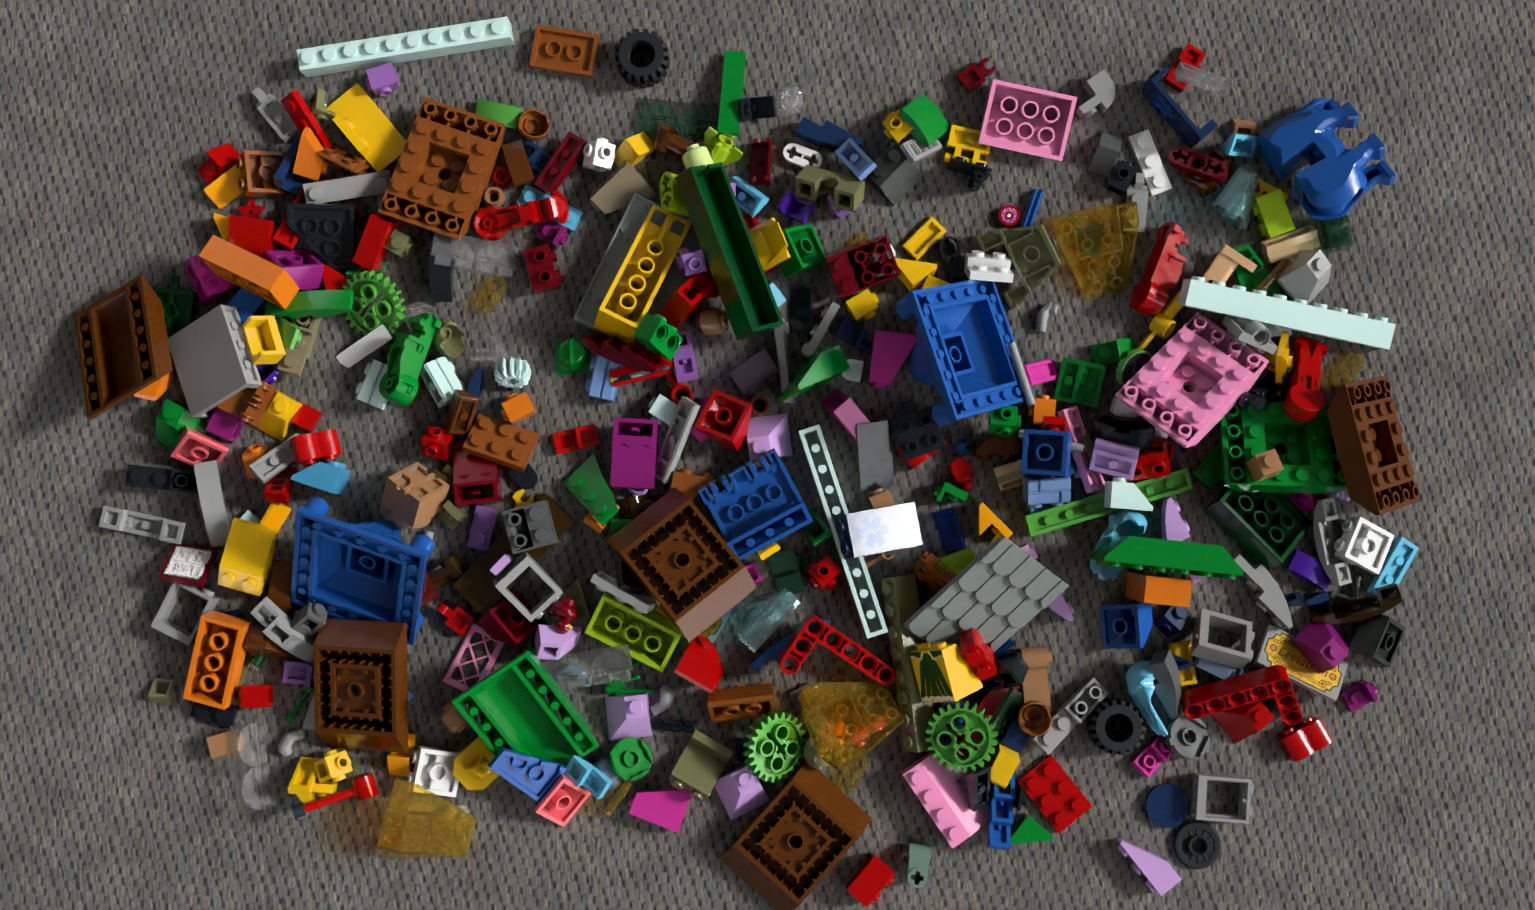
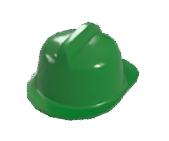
[556,338,590,376]

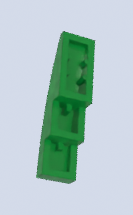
[718,50,746,136]
[265,290,354,320]

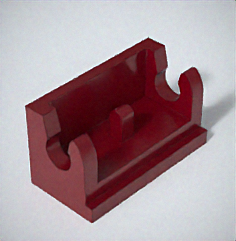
[749,138,772,186]

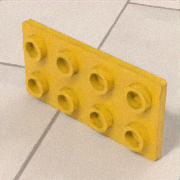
[326,83,406,172]

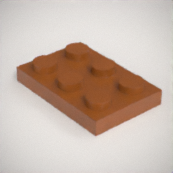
[529,25,600,78]
[463,413,540,473]

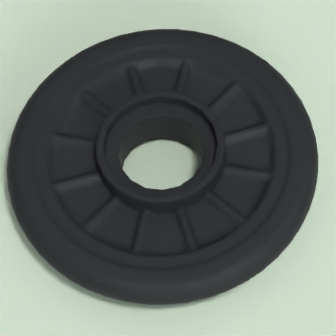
[1173,821,1221,869]

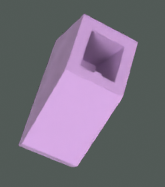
[534,624,582,660]

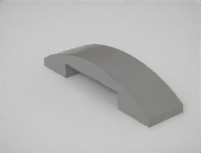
[194,460,231,547]
[1313,497,1352,586]
[99,505,186,544]

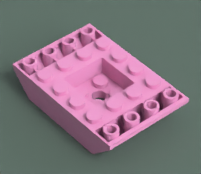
[1115,312,1269,448]

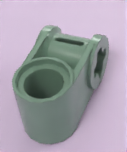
[906,843,931,888]

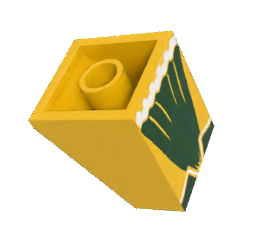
[909,641,983,703]

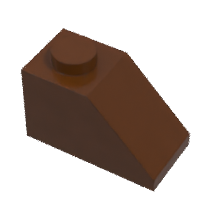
[244,626,295,660]

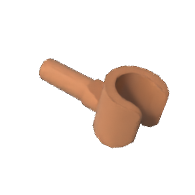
[865,552,894,568]

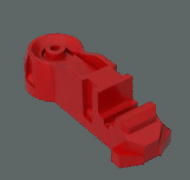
[473,190,570,241]
[1130,221,1188,316]
[1284,337,1328,423]

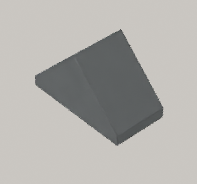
[1087,131,1122,178]

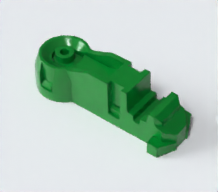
[379,313,442,407]

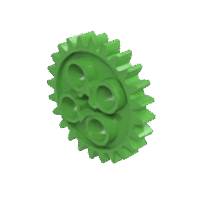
[342,270,406,336]
[925,700,998,773]
[743,710,807,783]

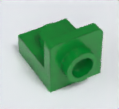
[933,482,969,503]

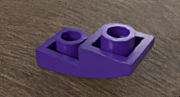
[1285,549,1331,591]

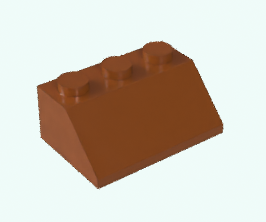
[707,682,776,723]

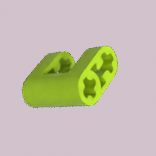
[660,171,690,218]

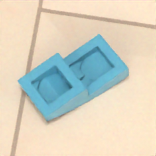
[564,755,613,800]

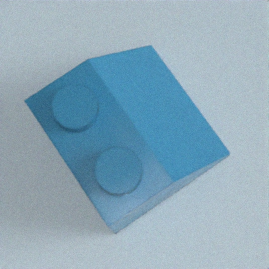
[290,459,351,495]

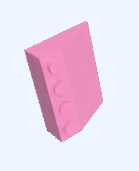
[978,79,1077,161]
[901,737,988,849]

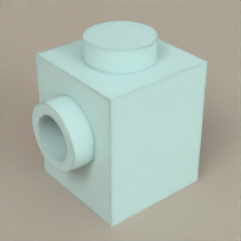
[648,394,678,426]

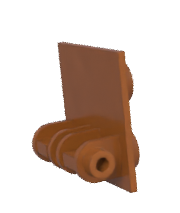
[316,146,371,176]
[217,380,277,426]
[910,551,957,597]

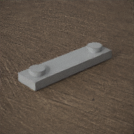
[302,170,391,204]
[774,318,798,404]
[655,396,700,484]

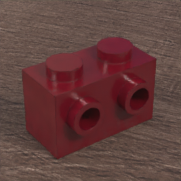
[523,244,563,294]

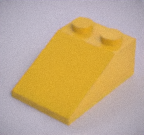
[218,517,277,596]

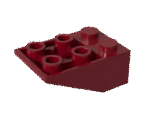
[822,235,901,298]
[453,441,503,507]

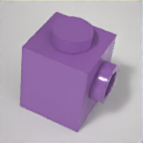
[365,63,401,96]

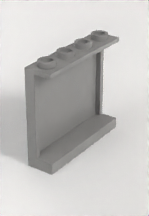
[168,304,262,418]

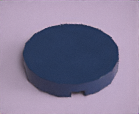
[1145,784,1189,828]

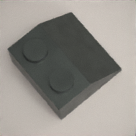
[865,142,923,207]
[1349,614,1406,668]

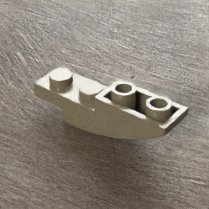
[277,316,321,377]

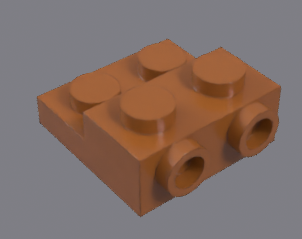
[236,150,290,197]

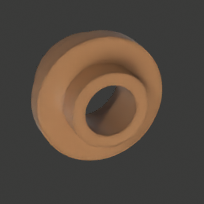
[483,187,505,207]

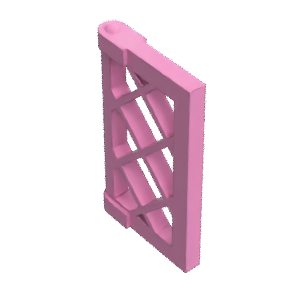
[442,623,505,692]

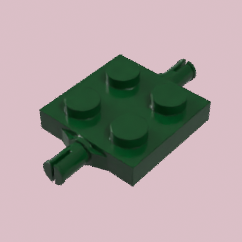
[152,275,197,338]

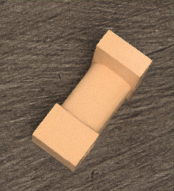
[1202,244,1258,283]

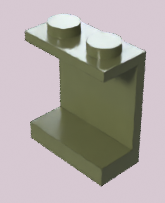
[667,730,734,802]

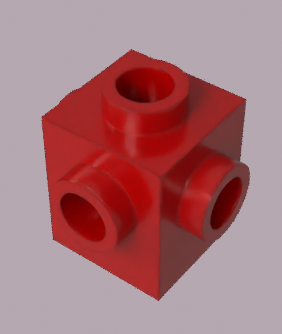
[419,426,454,461]
[807,555,842,593]

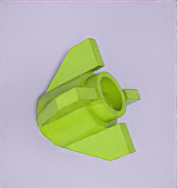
[704,126,743,166]

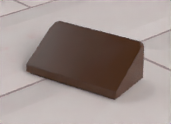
[444,389,480,435]

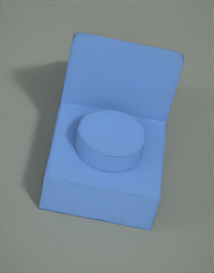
[834,137,877,181]

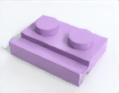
[1089,438,1140,480]

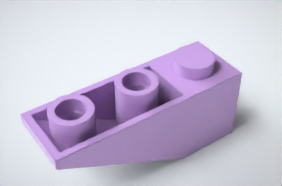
[1116,838,1182,896]

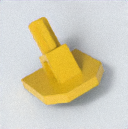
[1247,331,1293,386]
[453,736,499,790]

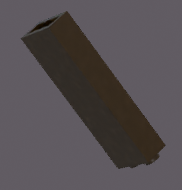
[452,492,577,616]

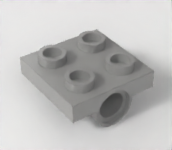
[1222,315,1278,354]

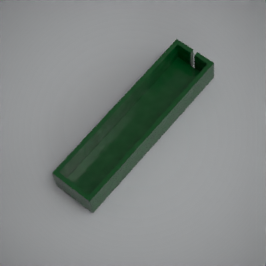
[675,162,784,341]

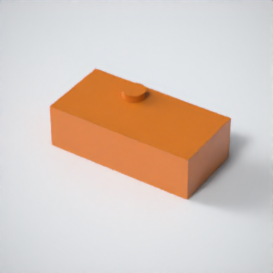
[199,235,300,310]
[1125,570,1192,607]
[183,610,253,710]

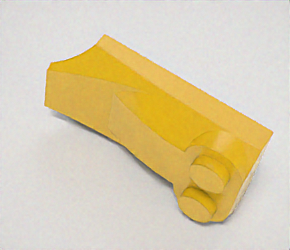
[748,218,791,272]

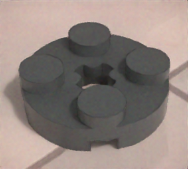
[1165,716,1210,760]

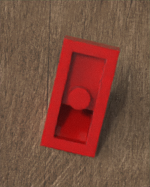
[196,143,240,185]

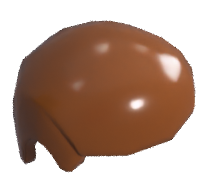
[518,109,551,142]
[1017,700,1052,736]

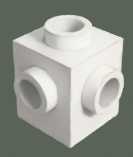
[582,137,616,172]

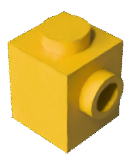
[845,289,880,322]

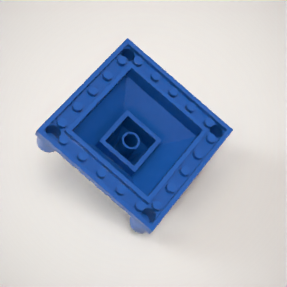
[896,280,1035,426]
[291,497,435,646]

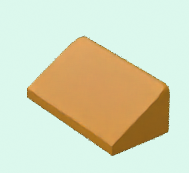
[204,165,243,209]
[259,503,292,534]

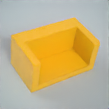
[241,315,286,365]

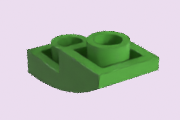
[475,99,523,130]
[275,317,302,350]

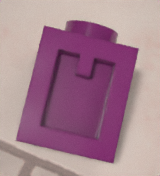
[535,221,569,249]
[1290,493,1330,512]
[1339,680,1379,712]

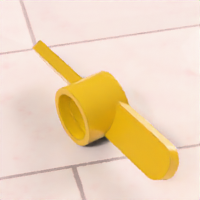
[1136,291,1183,350]

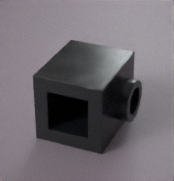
[1103,160,1137,196]

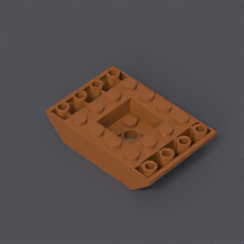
[377,97,506,241]

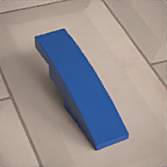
[750,618,830,671]
[987,756,1016,850]

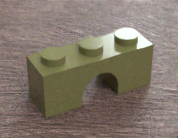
[795,164,865,212]

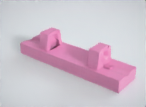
[1057,405,1105,493]

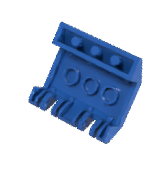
[697,448,813,561]

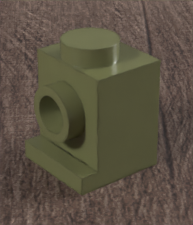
[384,228,418,262]

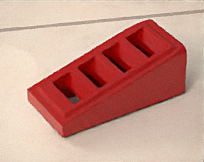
[263,466,297,504]

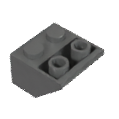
[502,500,559,554]

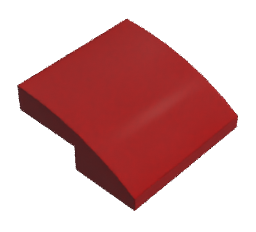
[228,215,275,263]

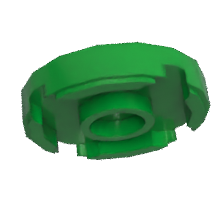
[609,737,652,782]

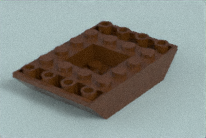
[1326,375,1419,515]
[606,487,758,643]
[313,618,409,753]
[719,760,872,910]

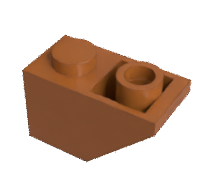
[670,468,717,501]

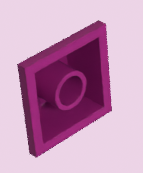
[265,248,324,291]
[1291,619,1350,673]

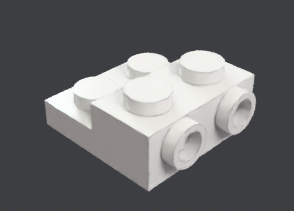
[964,250,1014,283]
[1334,517,1395,575]
[407,745,460,797]

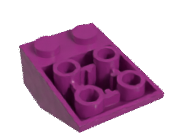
[610,417,659,490]

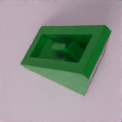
[801,507,832,546]
[1011,813,1053,844]

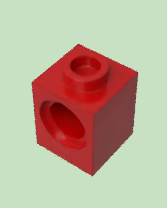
[238,684,273,708]

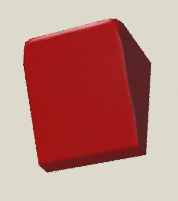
[290,403,323,432]

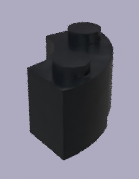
[1090,411,1155,452]

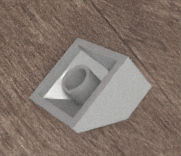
[1276,249,1332,305]

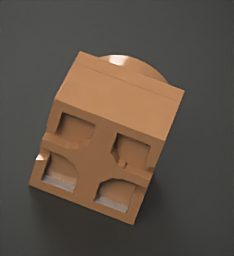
[381,462,450,529]

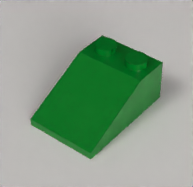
[778,345,850,403]

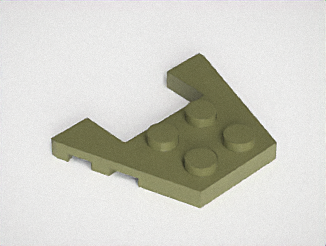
[975,224,1061,310]

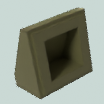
[147,677,176,705]

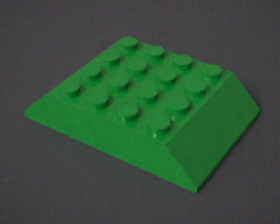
[451,650,600,795]

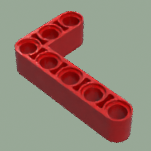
[777,615,896,685]
[1181,665,1303,725]

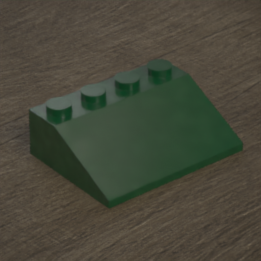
[1205,487,1312,571]

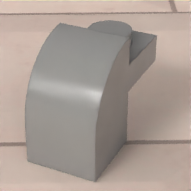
[1076,70,1115,119]

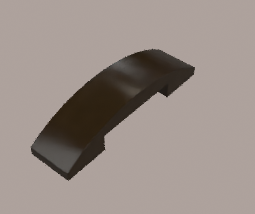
[1308,583,1403,624]

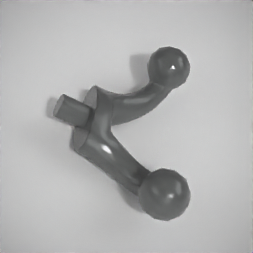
[1328,574,1363,602]

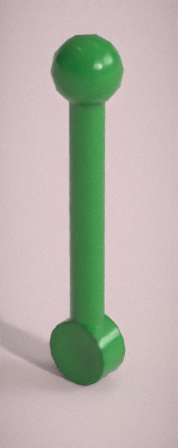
[285,684,314,723]

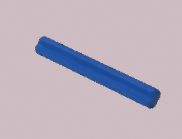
[1009,189,1044,270]

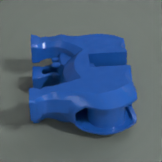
[1258,98,1396,220]

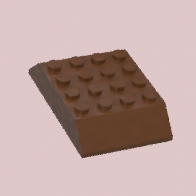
[74,275,173,420]

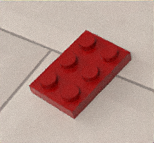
[1017,754,1093,834]

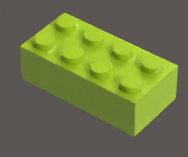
[585,592,682,673]

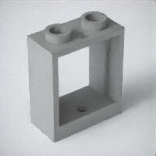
[493,552,563,622]
[150,583,220,646]
[1191,608,1255,669]
[1191,773,1254,824]

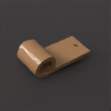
[1019,646,1052,712]

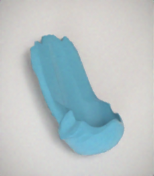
[1090,509,1148,581]
[1125,661,1168,737]

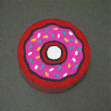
[998,205,1020,227]

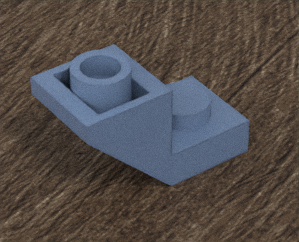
[1193,657,1246,680]

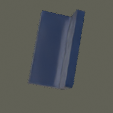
[273,143,308,197]

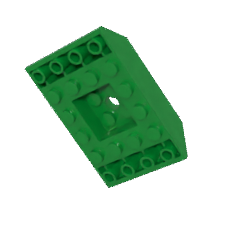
[1220,401,1347,494]
[1090,536,1244,580]

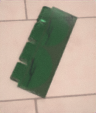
[636,97,720,138]
[974,687,1024,769]

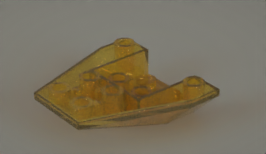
[1052,201,1139,299]
[800,682,904,770]
[376,779,477,859]

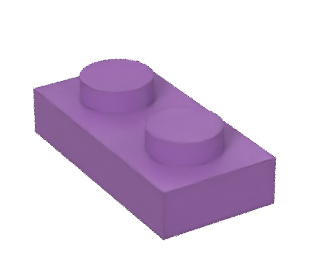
[467,505,498,551]

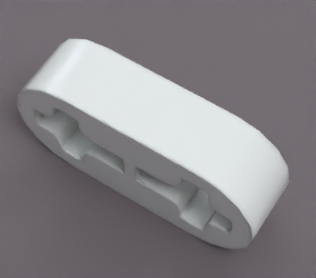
[783,143,822,168]

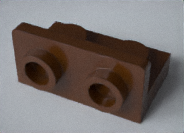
[1183,146,1233,199]

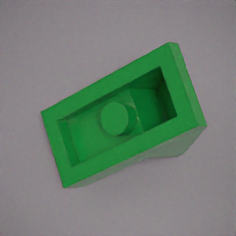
[1090,338,1135,365]

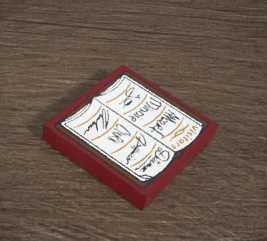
[158,543,217,587]

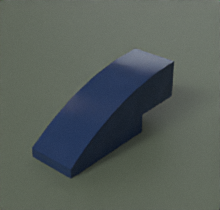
[795,117,863,149]

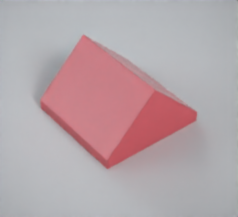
[170,426,229,466]
[534,774,591,827]

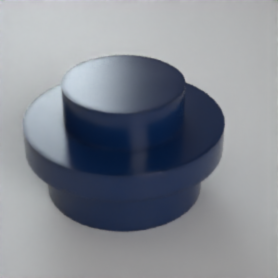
[950,439,971,458]

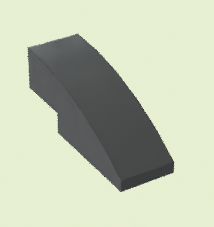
[1149,649,1182,720]

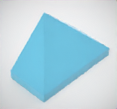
[1221,133,1258,158]

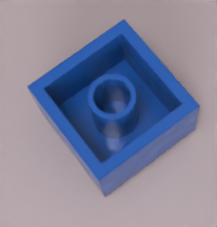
[1021,429,1072,477]

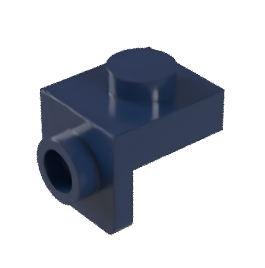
[1153,605,1192,637]

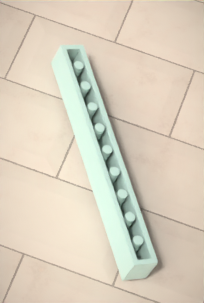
[297,16,514,77]
[1178,276,1396,350]
[798,424,888,639]

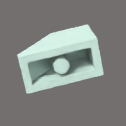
[1103,477,1153,511]

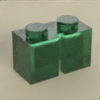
[1319,214,1353,254]
[769,549,808,598]

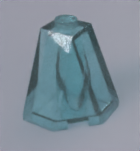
[1206,164,1259,233]
[731,587,800,653]

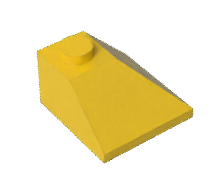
[245,389,303,442]

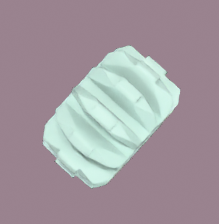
[494,357,531,389]

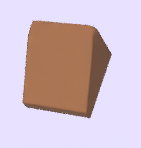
[1231,119,1256,136]

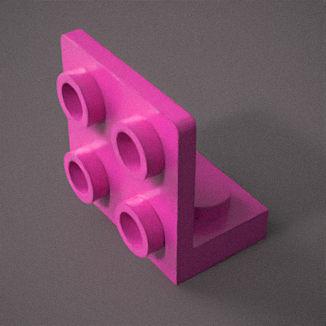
[184,255,239,305]

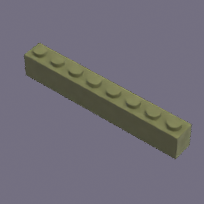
[881,574,935,753]

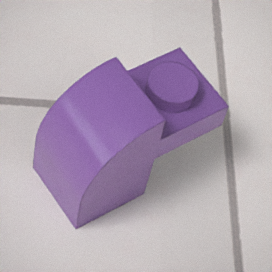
[673,330,699,383]

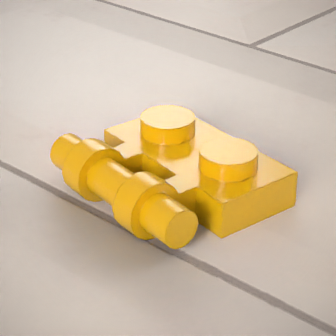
[943,125,991,164]

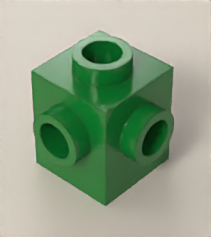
[988,405,1021,437]

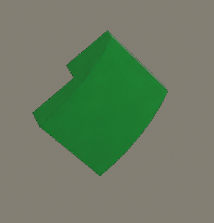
[898,94,950,148]
[1053,357,1107,408]

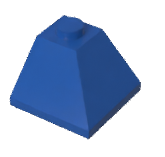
[1100,603,1153,649]

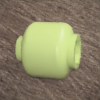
[682,144,714,170]

